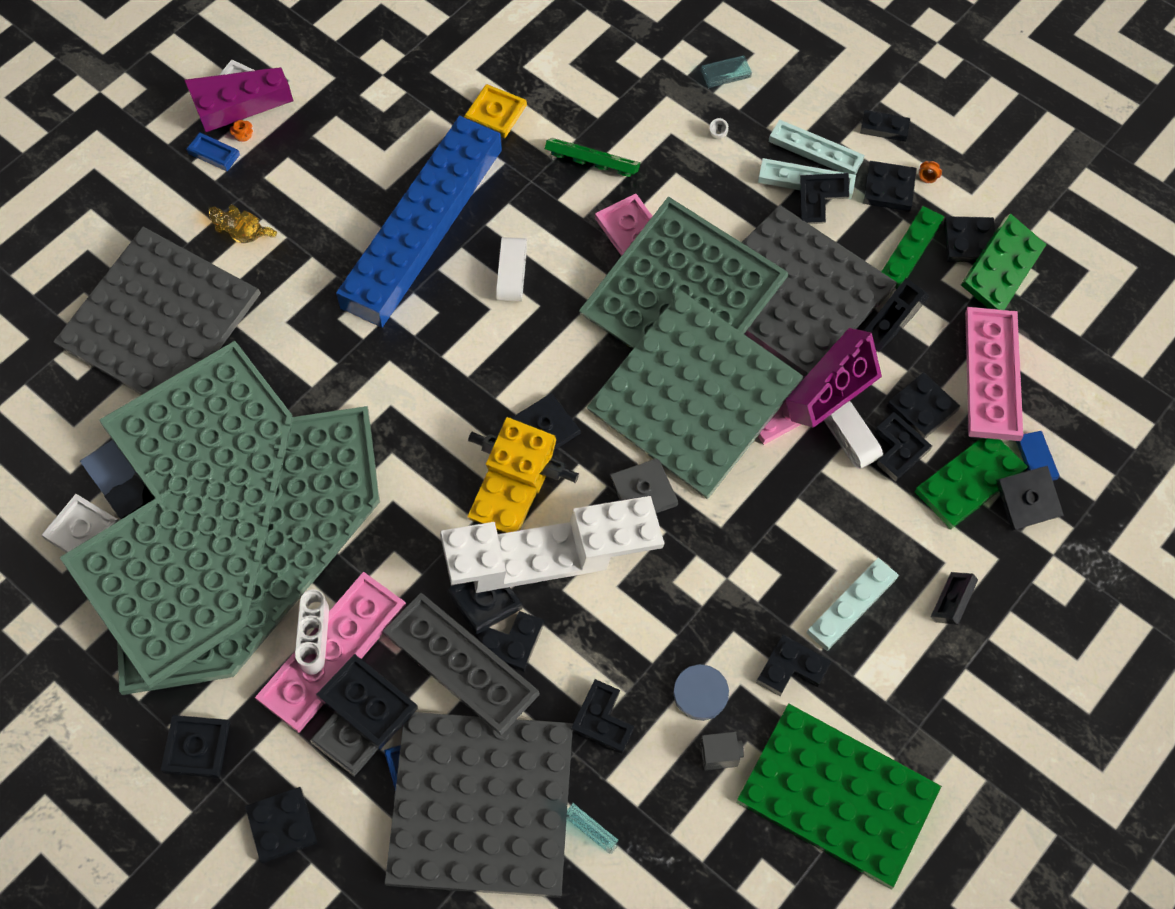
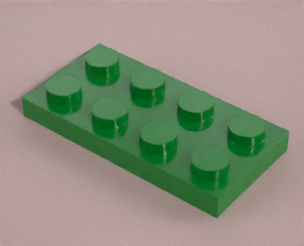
[961,214,1047,310]
[915,438,1028,530]

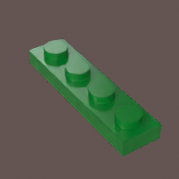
[544,138,640,176]
[881,206,944,289]

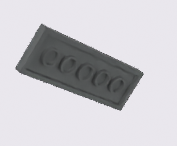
[383,593,540,735]

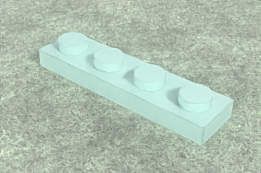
[769,119,865,175]
[758,158,856,199]
[807,558,899,651]

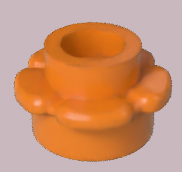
[230,120,253,142]
[919,161,942,183]

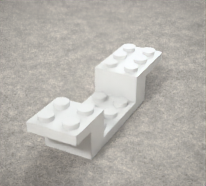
[440,496,664,593]

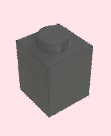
[700,732,744,770]

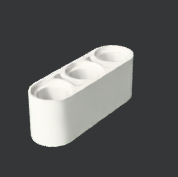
[497,237,527,301]
[824,401,883,469]
[295,589,329,675]

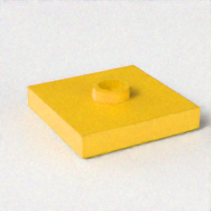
[464,84,527,138]

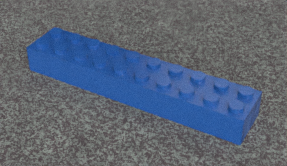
[336,116,502,328]

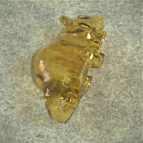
[209,204,277,243]

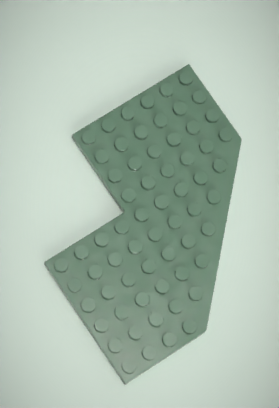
[60,341,293,689]
[117,406,380,695]

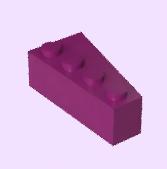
[185,67,293,132]
[785,328,882,428]

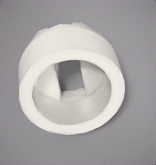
[710,118,728,139]

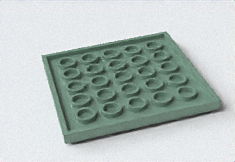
[579,196,788,349]
[587,290,803,499]

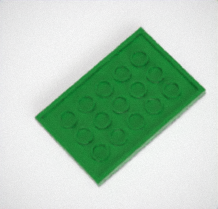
[736,703,942,890]

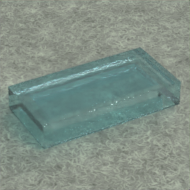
[701,55,752,88]
[567,803,618,854]

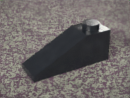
[864,278,929,352]

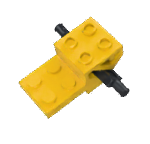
[467,417,579,533]

